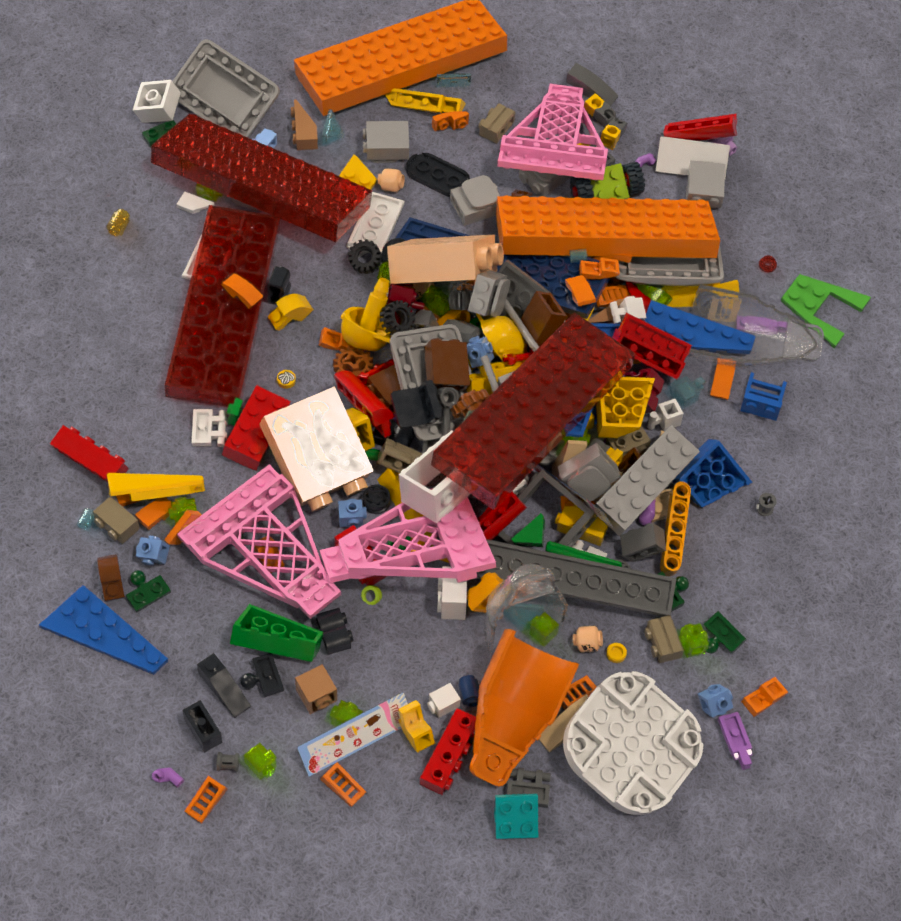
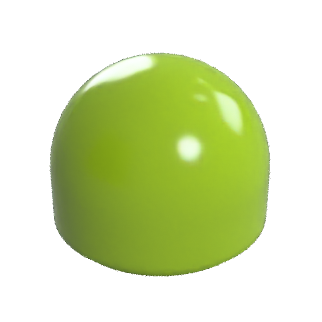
[361,585,382,605]

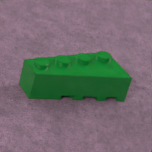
[230,604,324,662]

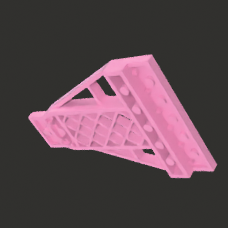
[497,84,608,180]
[177,464,341,619]
[320,488,496,583]

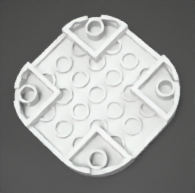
[563,671,703,815]

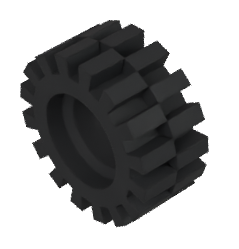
[348,239,382,274]
[380,300,415,336]

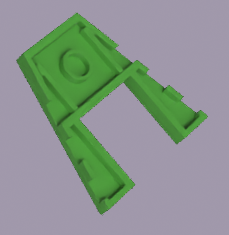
[781,274,871,349]

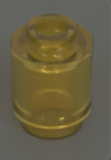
[106,209,130,236]

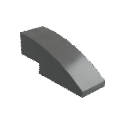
[566,63,618,107]

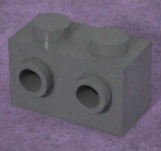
[620,523,666,562]

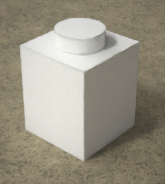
[427,683,461,718]

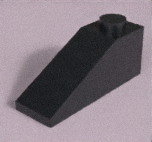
[197,653,251,718]

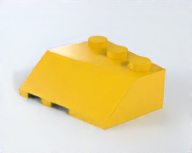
[595,376,655,438]

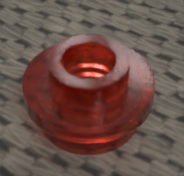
[759,255,777,273]

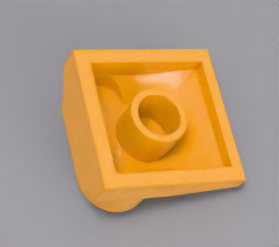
[466,572,517,613]

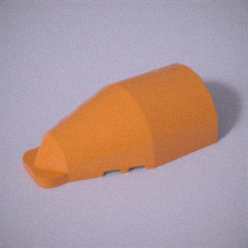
[469,629,579,786]

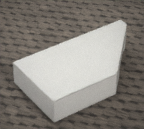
[176,192,214,214]

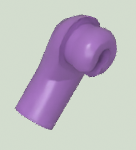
[635,153,656,167]
[639,499,656,526]
[152,768,184,788]

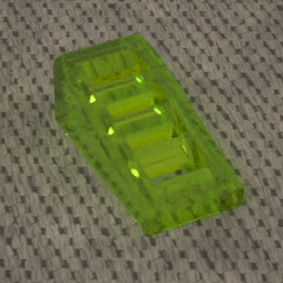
[634,284,672,305]

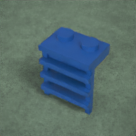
[740,372,787,421]

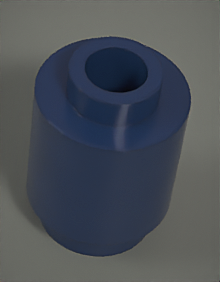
[458,675,479,707]

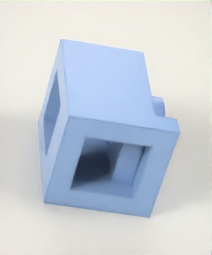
[251,128,277,158]

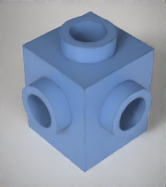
[467,336,494,368]
[338,499,367,528]
[136,536,170,566]
[698,684,734,718]

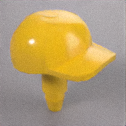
[341,278,391,352]
[468,313,528,372]

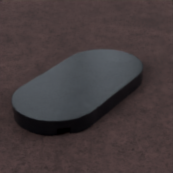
[406,153,470,197]

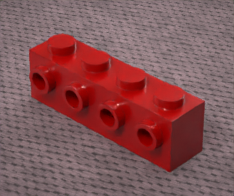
[50,425,129,483]
[420,708,476,795]

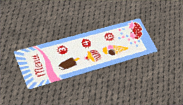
[529,460,614,528]
[298,693,408,776]

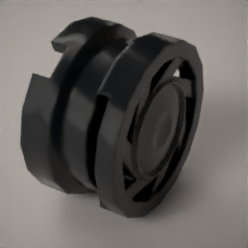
[363,484,390,515]

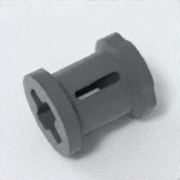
[756,493,777,516]
[216,752,240,772]

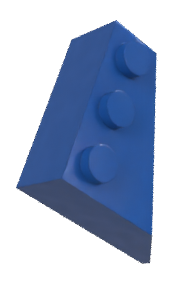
[672,439,753,507]

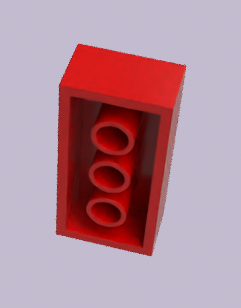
[222,385,291,471]

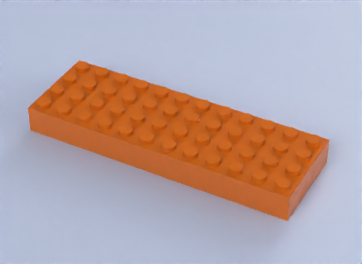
[294,0,507,116]
[495,195,720,258]

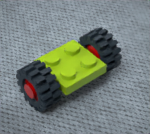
[570,162,645,199]

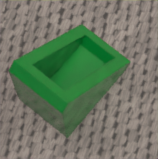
[511,513,545,547]

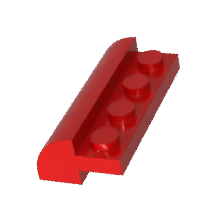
[663,114,738,141]
[611,313,692,380]
[334,370,395,438]
[477,486,527,540]

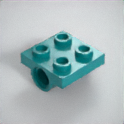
[494,794,539,839]

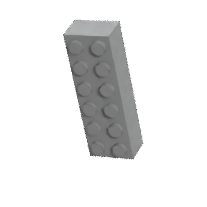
[595,425,700,537]

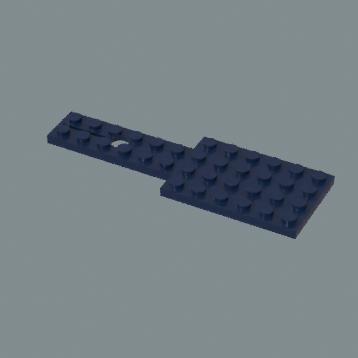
[396,217,610,319]

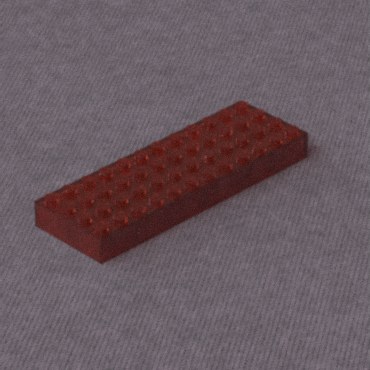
[151,113,373,243]
[165,205,280,407]
[431,312,636,510]

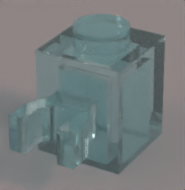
[670,376,706,409]

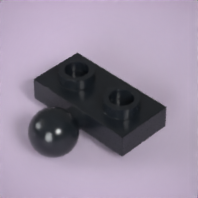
[240,653,284,697]

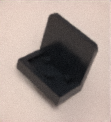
[390,380,442,429]

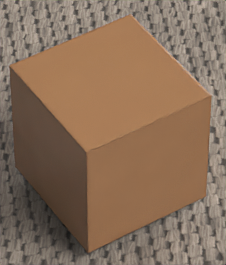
[295,664,337,714]

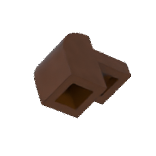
[97,554,125,601]

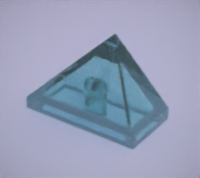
[437,72,471,87]
[322,109,345,146]
[503,602,544,632]

